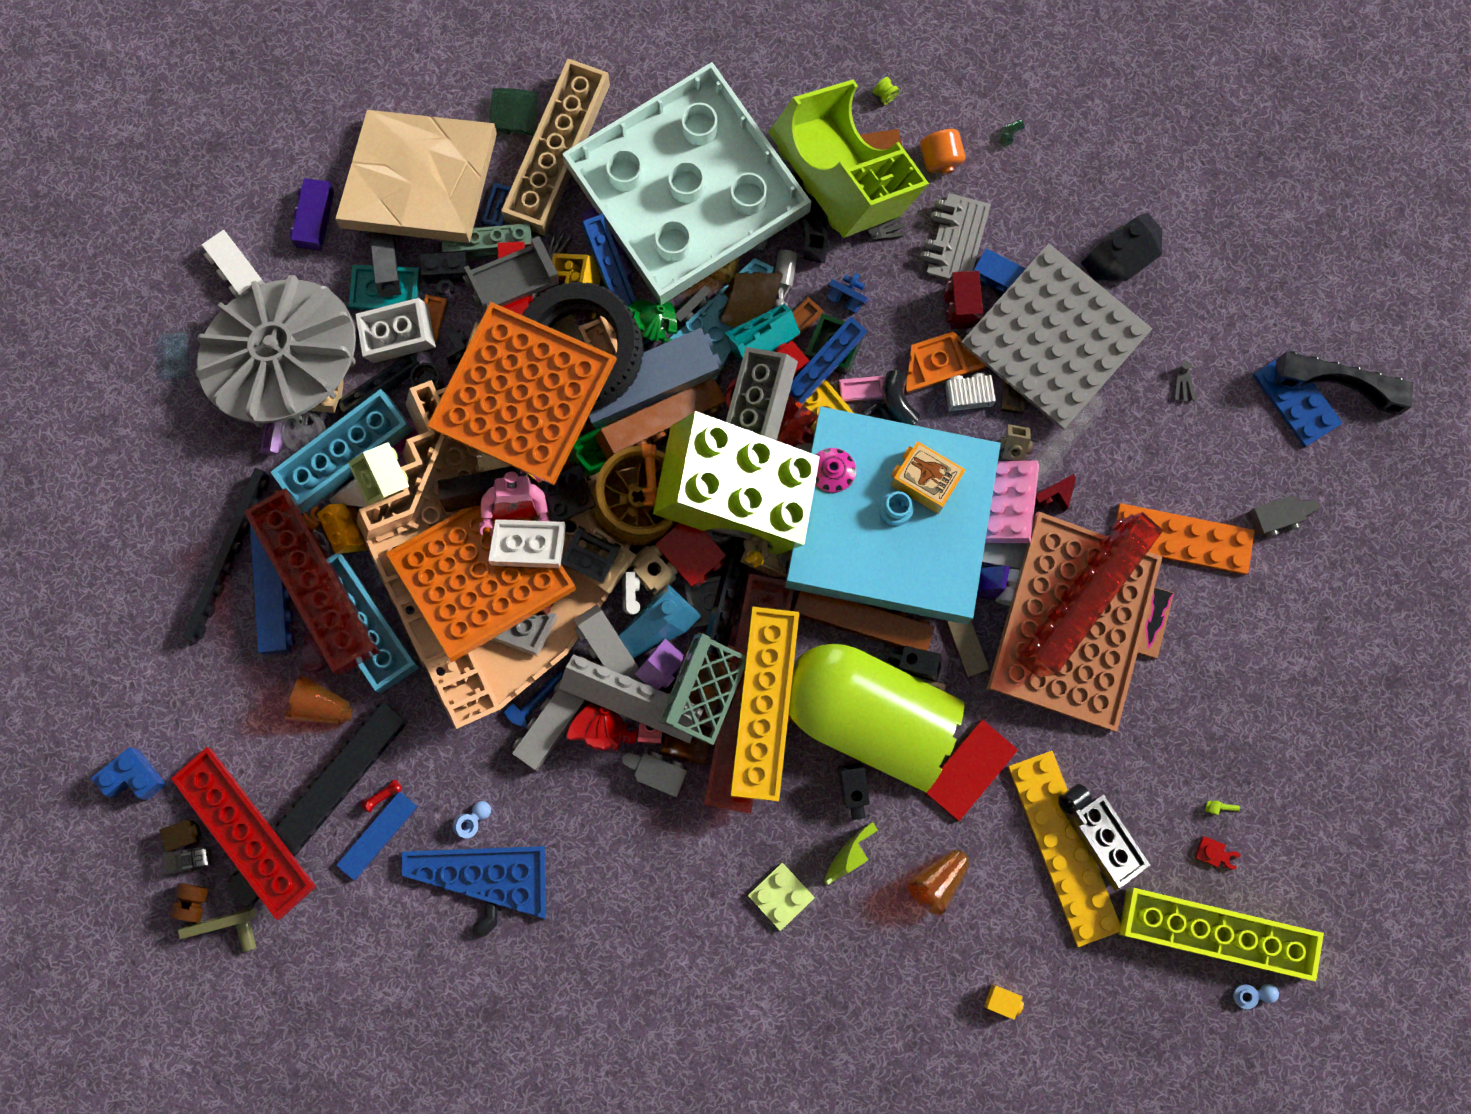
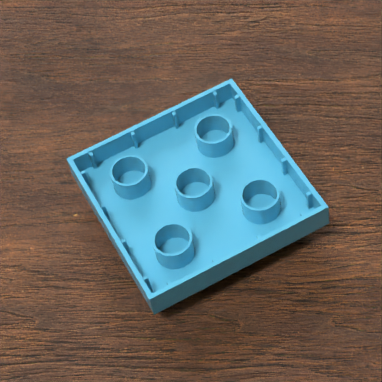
[785,406,1001,625]

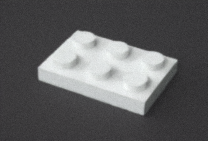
[488,519,566,568]

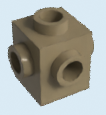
[999,424,1033,461]

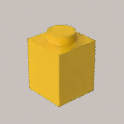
[984,984,1024,1020]

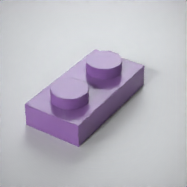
[260,420,286,456]

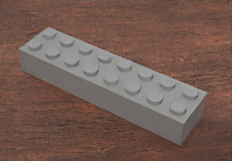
[708,347,798,540]

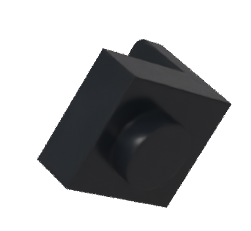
[444,326,467,365]

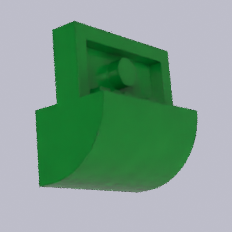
[567,425,607,477]

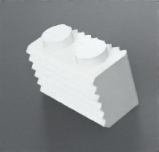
[945,373,995,411]

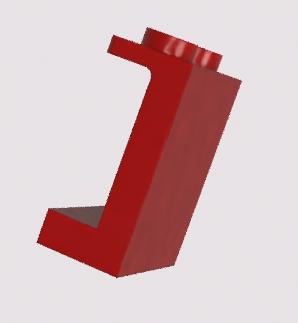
[654,523,726,587]

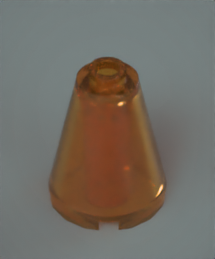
[284,675,353,725]
[906,850,970,916]

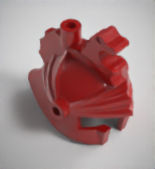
[566,702,639,751]

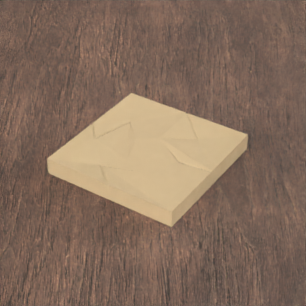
[336,110,497,243]

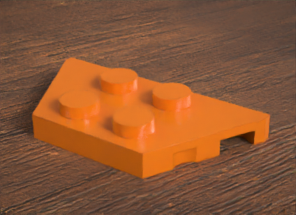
[905,331,987,394]

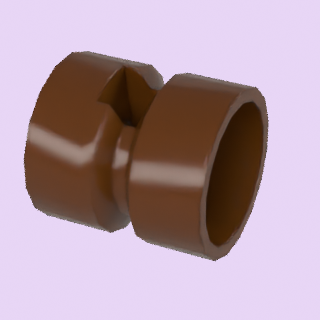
[169,883,209,922]

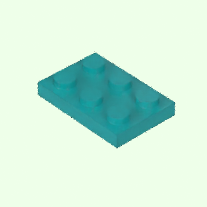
[348,265,420,310]

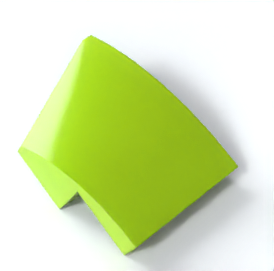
[824,822,878,885]

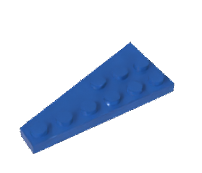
[402,846,546,919]

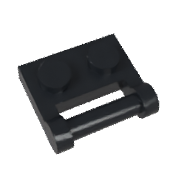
[561,526,622,584]

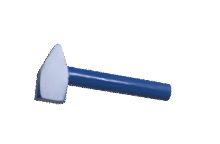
[503,670,563,728]

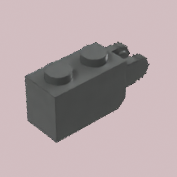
[1248,495,1319,539]
[622,751,688,798]

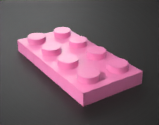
[985,460,1039,543]

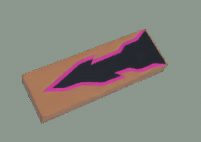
[1137,587,1174,659]

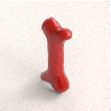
[361,780,402,812]

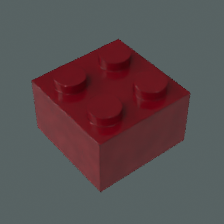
[943,271,983,329]

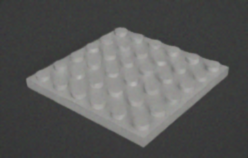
[961,243,1152,431]

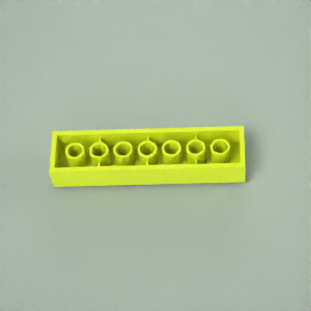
[1118,888,1324,982]

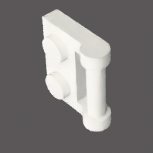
[622,572,640,614]

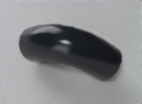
[882,370,920,425]

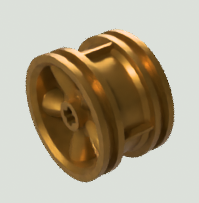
[592,446,675,546]

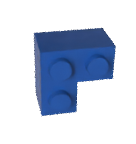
[91,747,167,800]

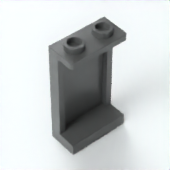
[462,236,559,314]

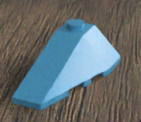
[618,584,701,659]

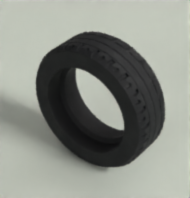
[522,282,643,411]

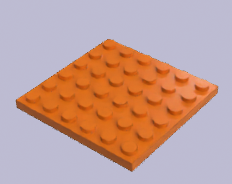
[427,302,617,485]
[386,505,576,663]

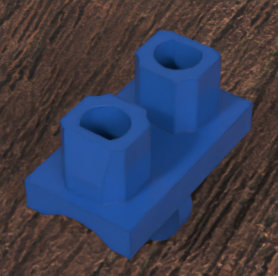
[827,273,869,313]

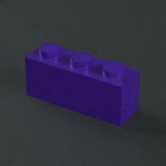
[289,178,334,251]

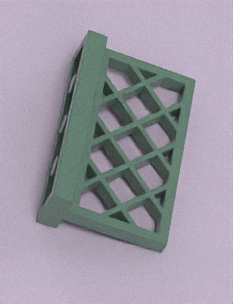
[659,633,747,745]

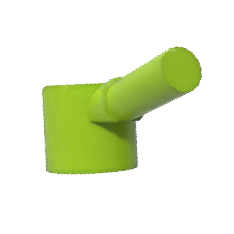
[1205,800,1240,815]

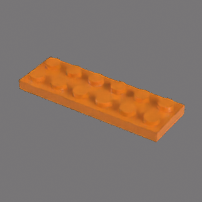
[1113,503,1255,575]

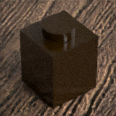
[159,820,201,853]

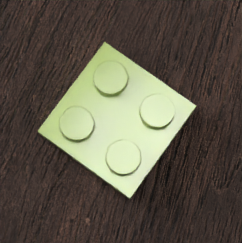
[748,863,815,931]

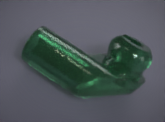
[999,118,1025,146]

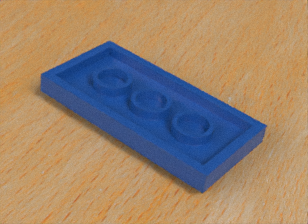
[1252,350,1343,448]

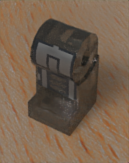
[163,846,213,875]

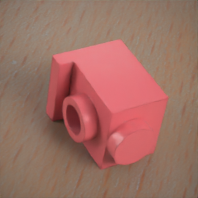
[638,722,663,745]

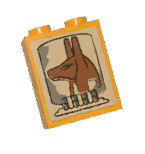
[891,441,966,514]

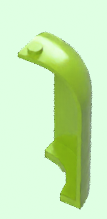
[788,644,964,793]

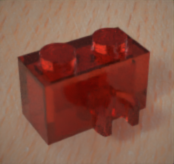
[777,395,818,447]

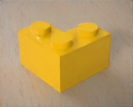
[552,253,601,285]

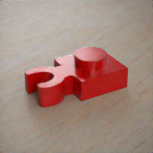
[1195,836,1241,870]

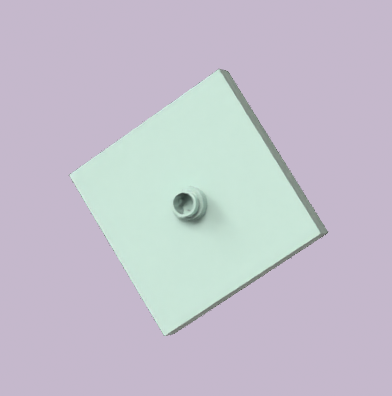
[562,62,811,305]

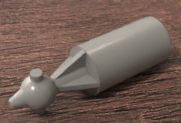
[772,250,798,309]

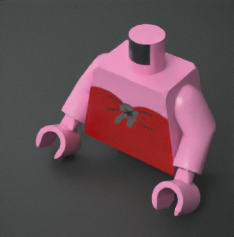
[479,472,552,536]

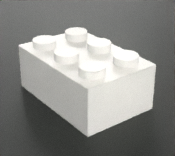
[356,298,436,363]

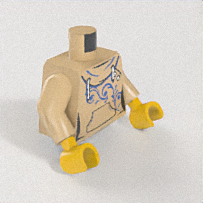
[741,534,792,577]

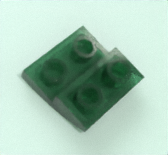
[489,88,538,136]

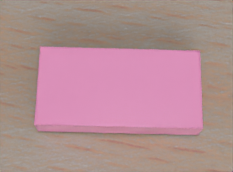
[839,376,884,402]

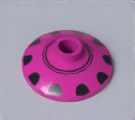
[815,448,856,493]

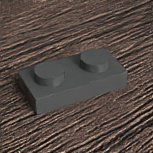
[676,285,711,325]

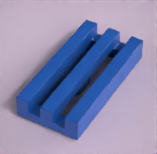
[481,183,512,227]

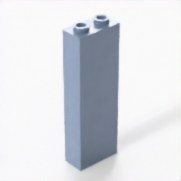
[589,328,722,429]

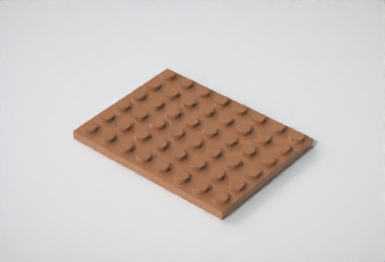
[987,512,1162,732]

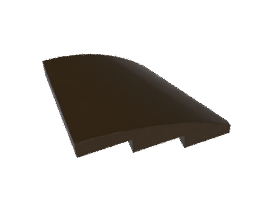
[718,271,783,328]

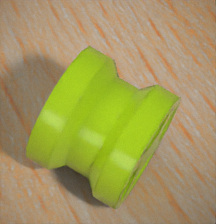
[872,77,900,105]

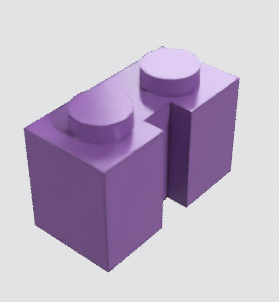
[635,639,684,690]

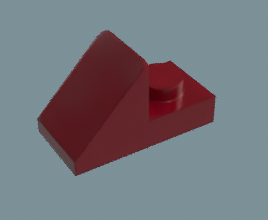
[1035,474,1076,512]

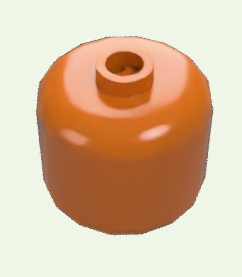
[920,129,965,175]

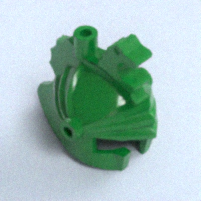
[628,300,677,343]

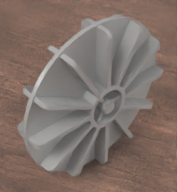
[195,275,356,427]

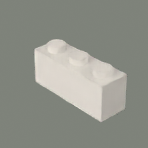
[202,230,265,297]

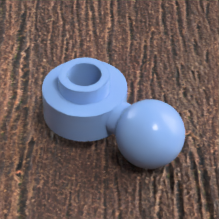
[453,801,491,838]
[1233,984,1279,1009]

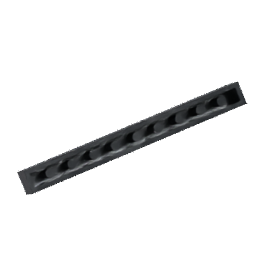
[225,702,409,907]

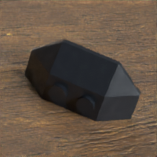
[1081,213,1162,281]

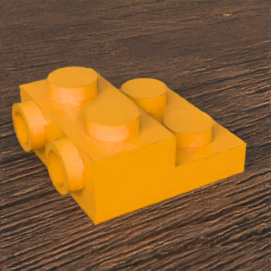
[317,503,368,554]

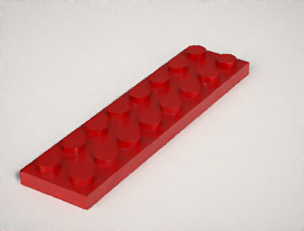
[171,747,317,920]

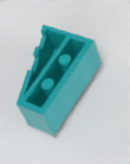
[725,304,800,363]

